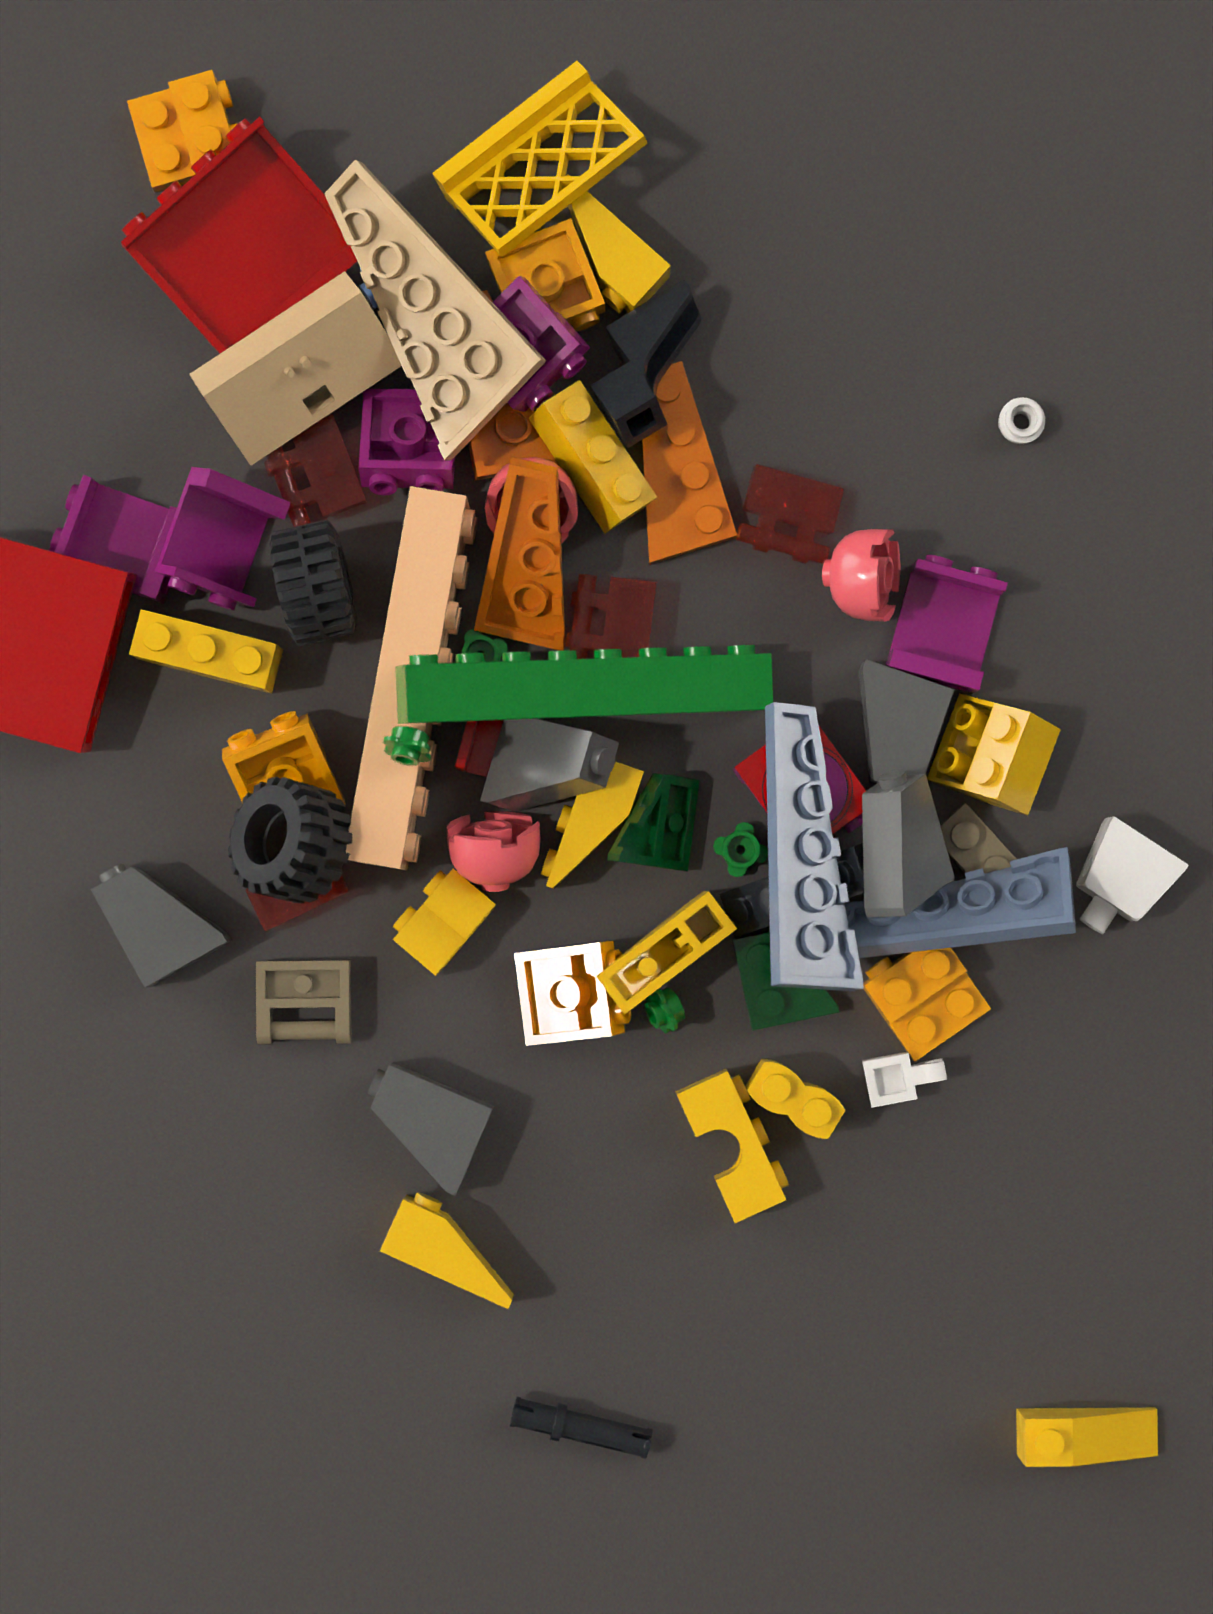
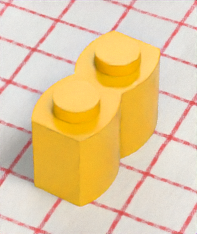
[393,869,496,976]
[745,1059,845,1139]

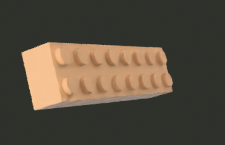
[346,486,477,871]

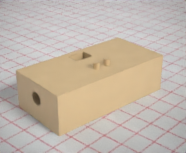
[189,271,402,466]

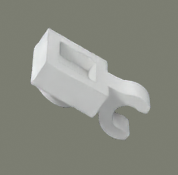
[862,1052,947,1108]

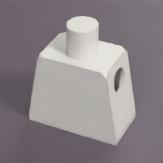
[1076,816,1189,934]

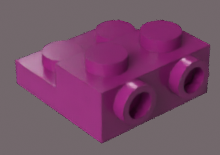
[492,275,590,412]
[359,389,455,495]

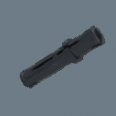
[509,1396,653,1459]

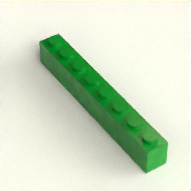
[395,645,773,724]

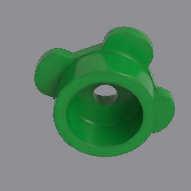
[455,629,508,663]
[383,726,431,766]
[713,822,768,877]
[644,987,685,1034]

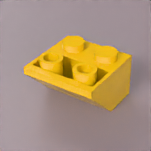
[927,694,1061,816]

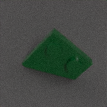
[608,773,700,872]
[732,932,839,1031]

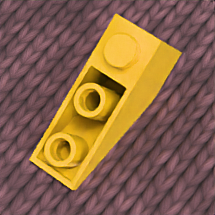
[541,762,644,889]

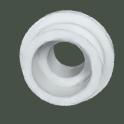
[998,397,1045,444]

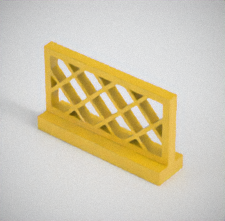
[432,61,648,257]

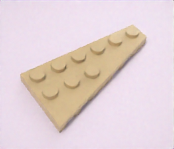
[324,159,546,461]

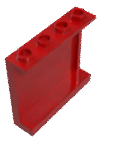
[121,117,357,354]
[0,537,137,753]

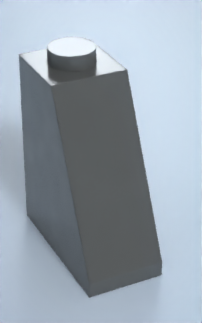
[859,659,954,785]
[480,719,619,812]
[862,770,955,917]
[91,863,233,987]
[367,1062,494,1196]

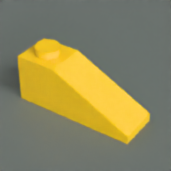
[566,174,671,313]
[596,891,737,1014]
[380,1192,514,1309]
[1016,1407,1158,1467]

